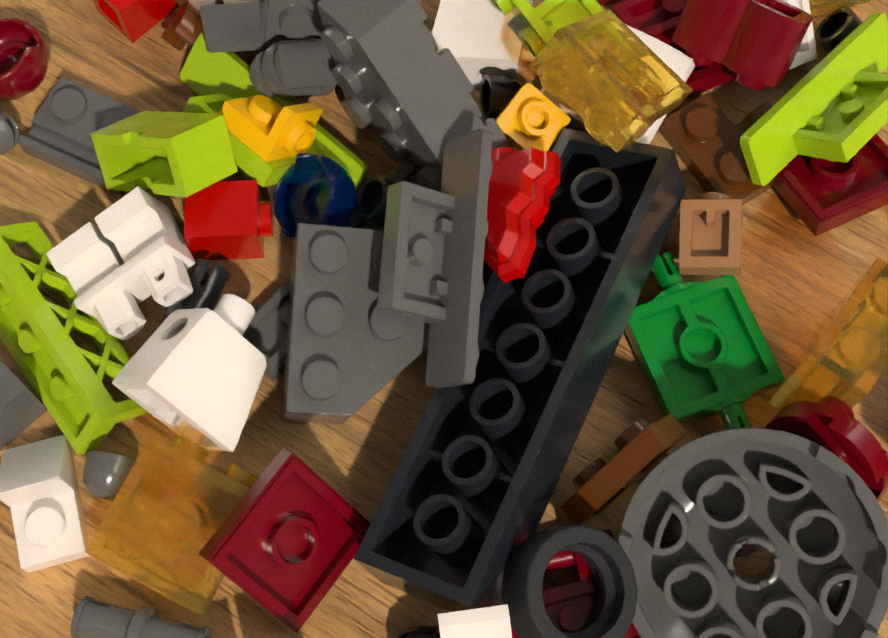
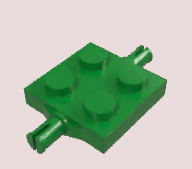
[625,252,785,429]

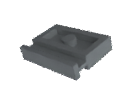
[17,76,141,196]

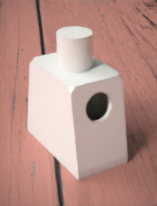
[432,0,554,88]
[112,294,267,452]

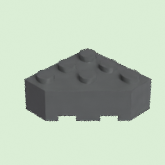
[317,0,508,192]
[281,223,483,424]

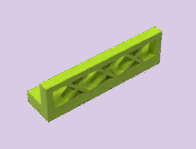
[0,221,149,455]

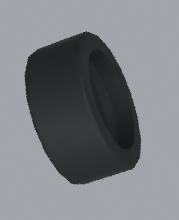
[501,525,638,638]

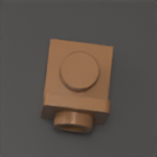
[678,192,743,275]

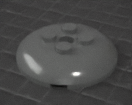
[618,427,888,638]

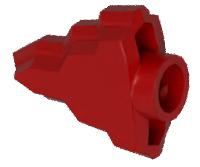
[484,147,561,283]

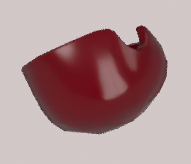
[0,18,49,100]

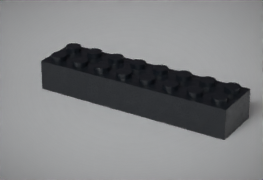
[354,128,686,612]

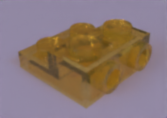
[529,9,693,153]
[85,433,259,615]

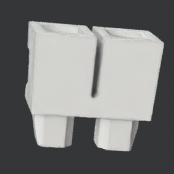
[46,186,195,340]

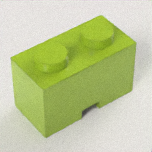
[90,111,238,197]

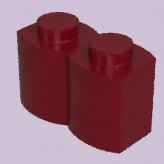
[671,0,813,90]

